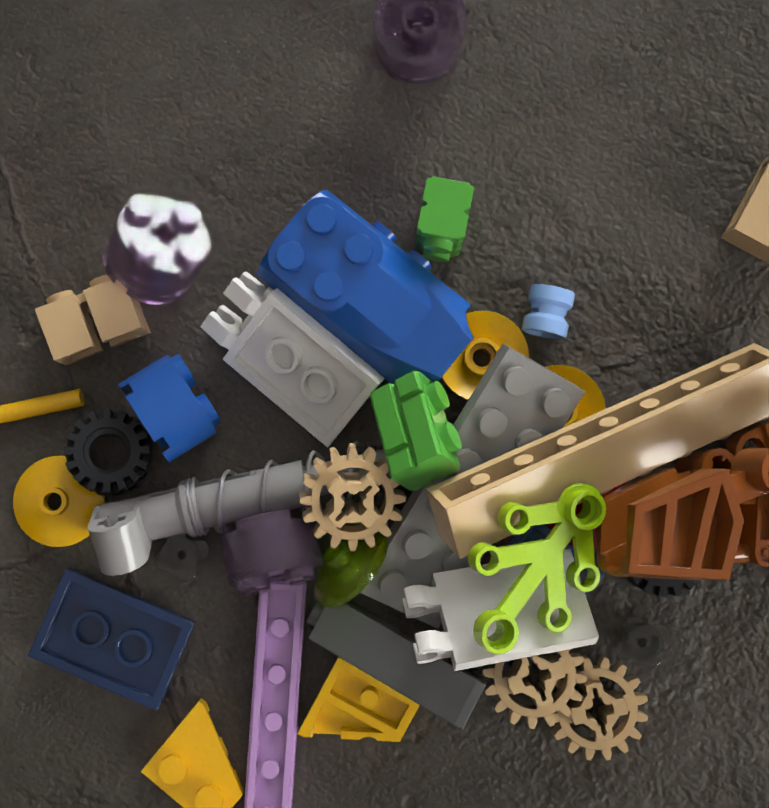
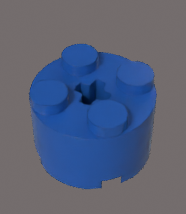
[118,354,221,463]

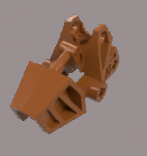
[596,418,769,580]

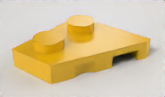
[297,657,420,742]
[141,698,244,808]

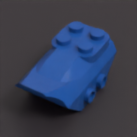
[256,189,474,384]

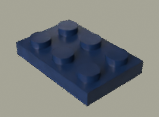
[28,568,197,711]

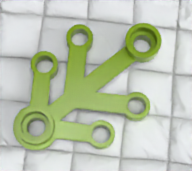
[468,483,606,655]

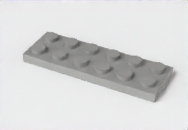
[356,343,586,629]

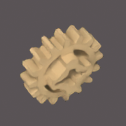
[299,443,406,551]
[480,649,587,729]
[551,655,648,761]

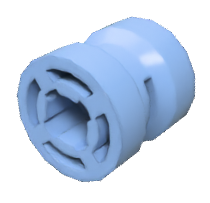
[521,284,575,340]

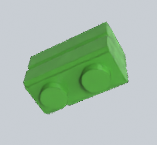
[415,176,474,263]
[370,371,462,491]

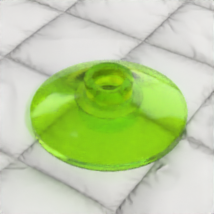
[314,531,388,608]

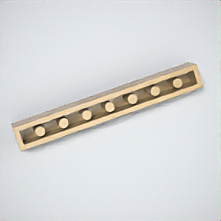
[426,343,769,559]

